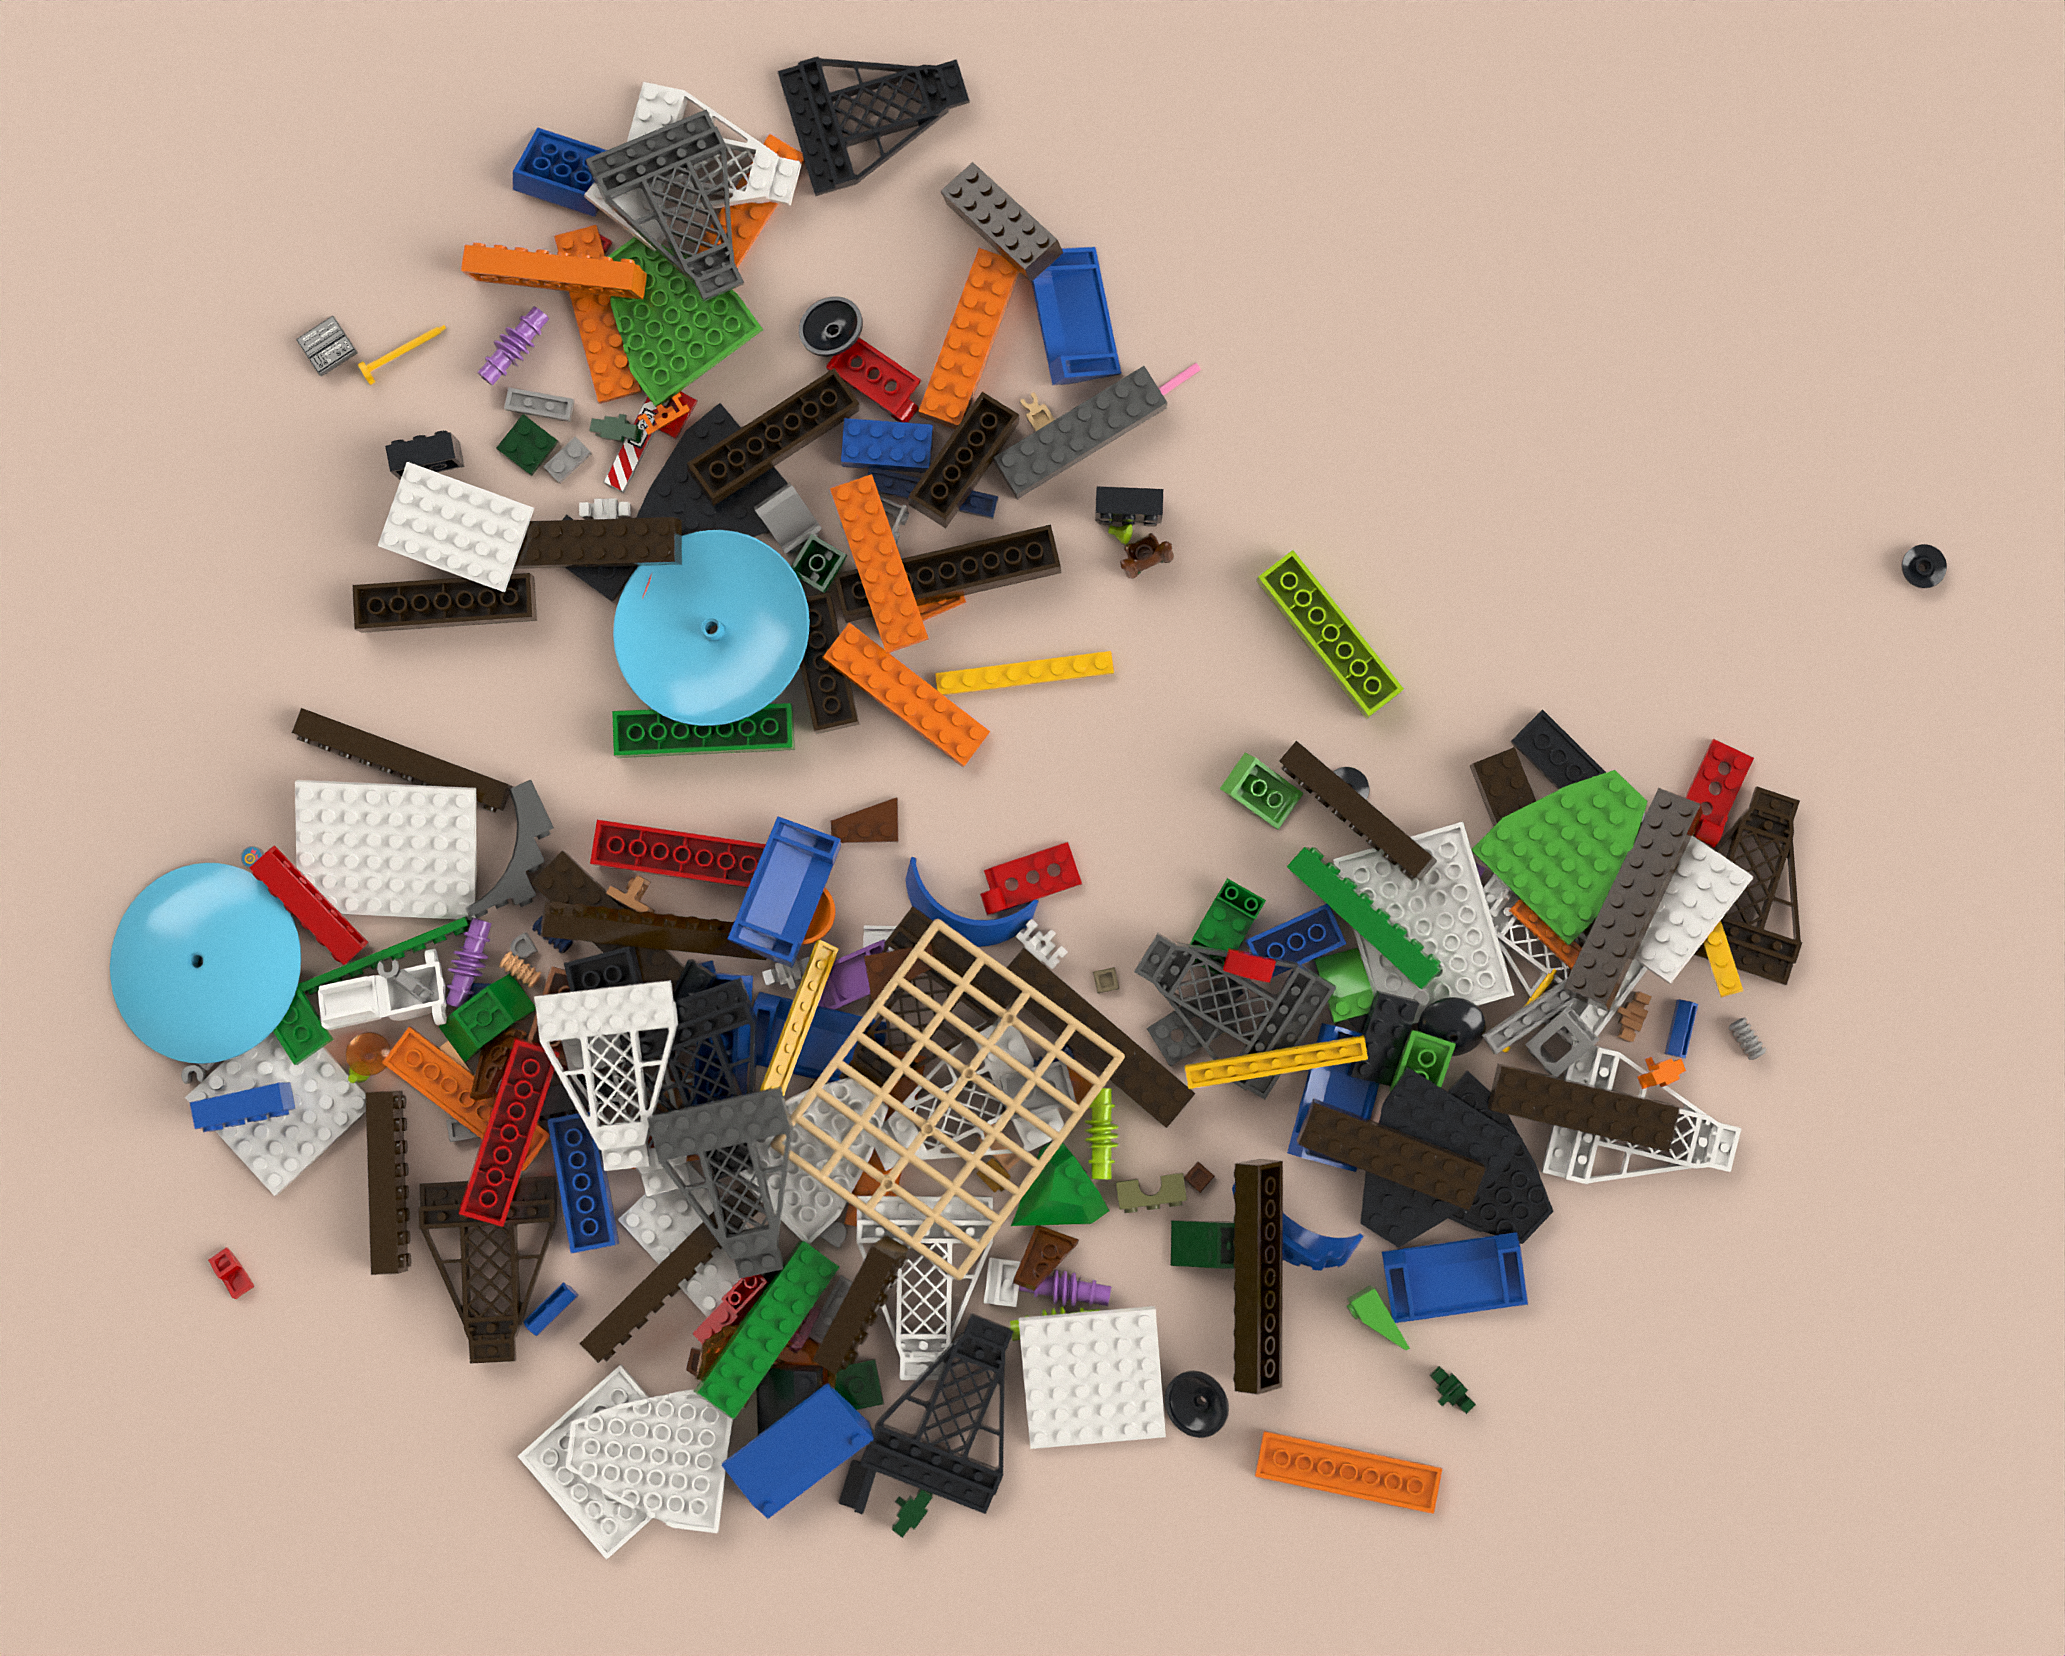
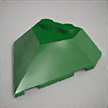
[1011,1141,1110,1226]

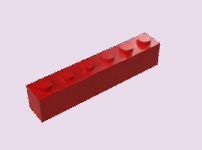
[249,845,369,965]

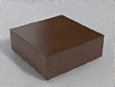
[1184,1161,1215,1193]

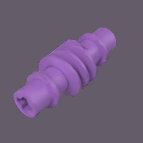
[477,306,549,386]
[446,917,492,1007]
[1019,1269,1111,1308]

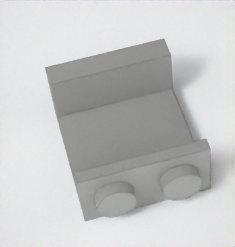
[754,482,822,554]

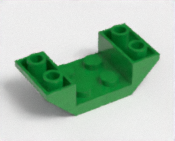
[1189,878,1266,978]
[439,973,536,1063]

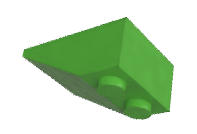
[1220,753,1304,830]
[1314,948,1374,1024]
[1389,1029,1456,1092]
[1347,1285,1410,1350]

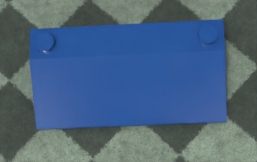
[1031,247,1121,385]
[728,816,841,968]
[748,992,890,1083]
[1287,1023,1380,1172]
[1382,1232,1528,1323]
[721,1383,874,1519]

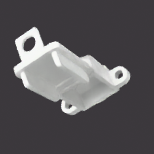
[318,949,447,1030]

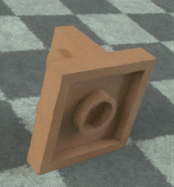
[606,875,655,913]

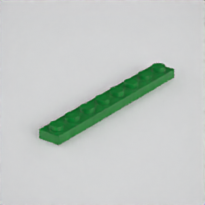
[298,917,471,995]

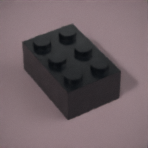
[385,430,464,480]
[1095,486,1164,527]
[564,946,643,992]

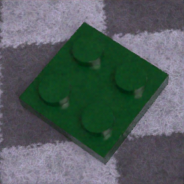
[496,414,559,476]
[831,1359,884,1410]

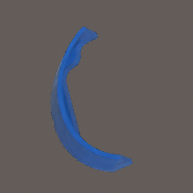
[905,857,1039,947]
[1232,1182,1364,1271]

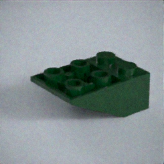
[1171,1220,1235,1269]

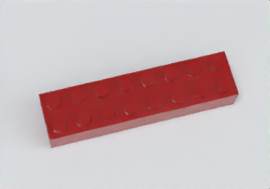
[590,820,766,888]
[459,1037,560,1227]

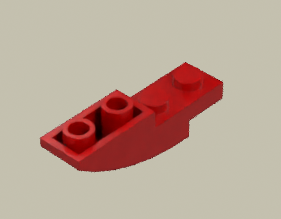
[692,1274,769,1350]

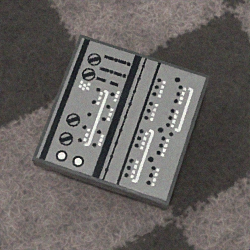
[296,316,358,377]

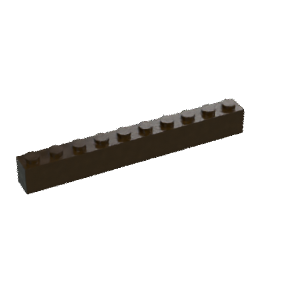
[292,708,513,813]
[541,901,767,961]
[579,1183,763,1363]

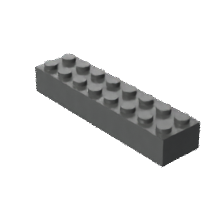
[993,366,1168,499]

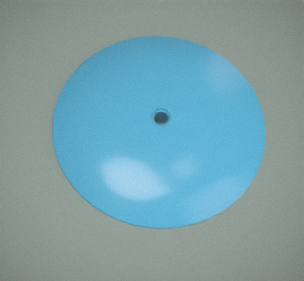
[613,530,810,726]
[110,863,301,1064]

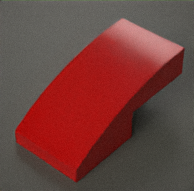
[1223,949,1276,983]
[208,1247,255,1299]

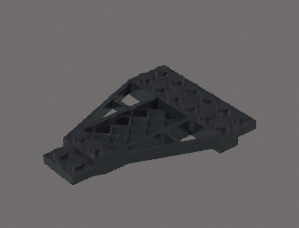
[777,56,970,197]
[620,977,757,1180]
[860,1313,1014,1514]

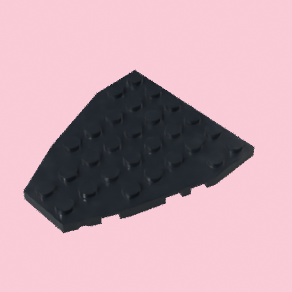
[636,403,788,537]
[1360,1066,1523,1248]
[1448,1070,1554,1244]

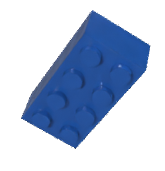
[841,418,934,473]
[1245,904,1347,978]
[189,1082,296,1132]

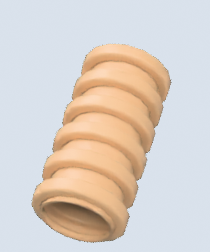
[499,951,542,989]

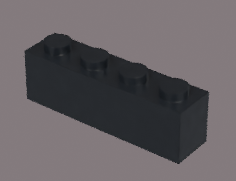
[539,1075,623,1121]

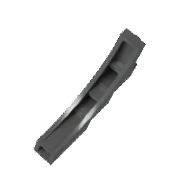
[465,780,554,918]

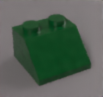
[791,533,848,593]

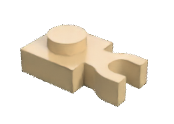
[1020,392,1055,432]

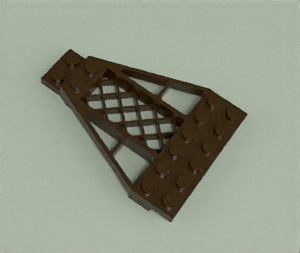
[1694,786,1802,985]
[838,906,1020,1088]
[418,1176,557,1364]

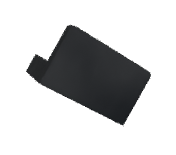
[839,1460,876,1515]

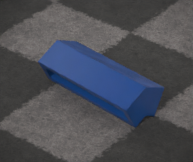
[1664,999,1698,1059]
[523,1282,579,1336]

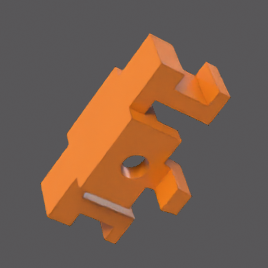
[638,393,690,435]
[1637,1057,1686,1089]

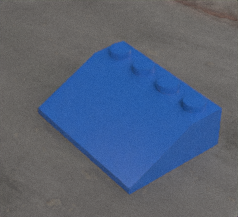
[513,127,607,217]

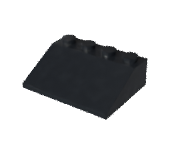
[757,1364,824,1435]

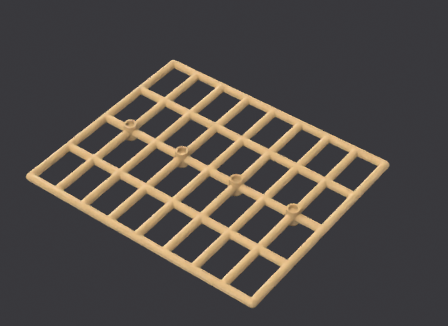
[771,919,1125,1280]

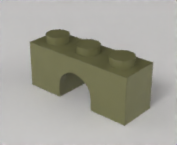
[1116,1173,1187,1213]

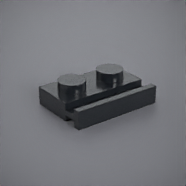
[672,959,717,1001]

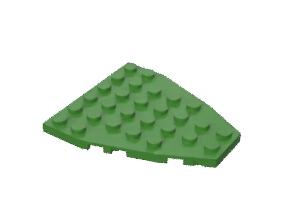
[608,237,763,407]
[1471,770,1648,945]

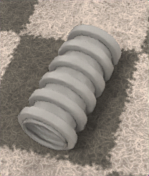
[1729,1018,1766,1060]

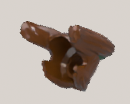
[1120,533,1174,579]

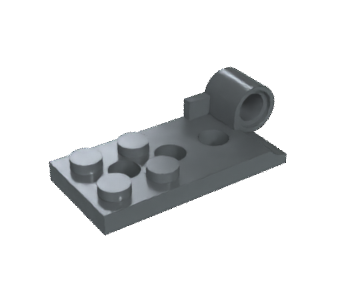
[1146,977,1244,1066]

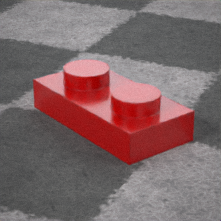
[659,391,698,439]

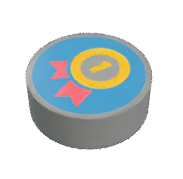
[241,846,264,868]

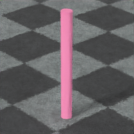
[1159,363,1201,395]

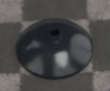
[799,296,863,357]
[1418,997,1486,1056]
[1165,1371,1229,1438]

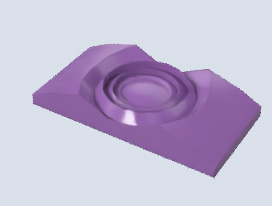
[818,939,889,1010]

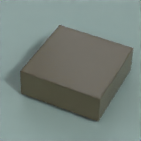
[1093,967,1120,994]

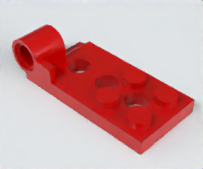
[826,337,921,423]
[1685,739,1754,847]
[980,842,1082,915]

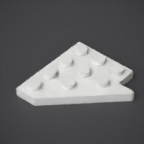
[584,180,667,252]

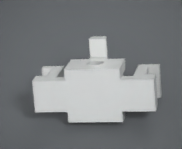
[579,498,631,519]
[1015,919,1068,969]
[762,957,810,990]

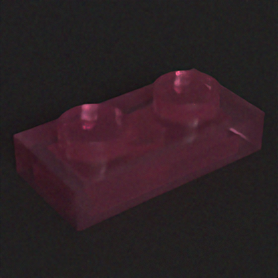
[789,1306,822,1354]

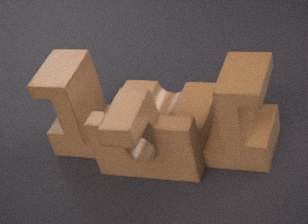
[1616,991,1652,1042]

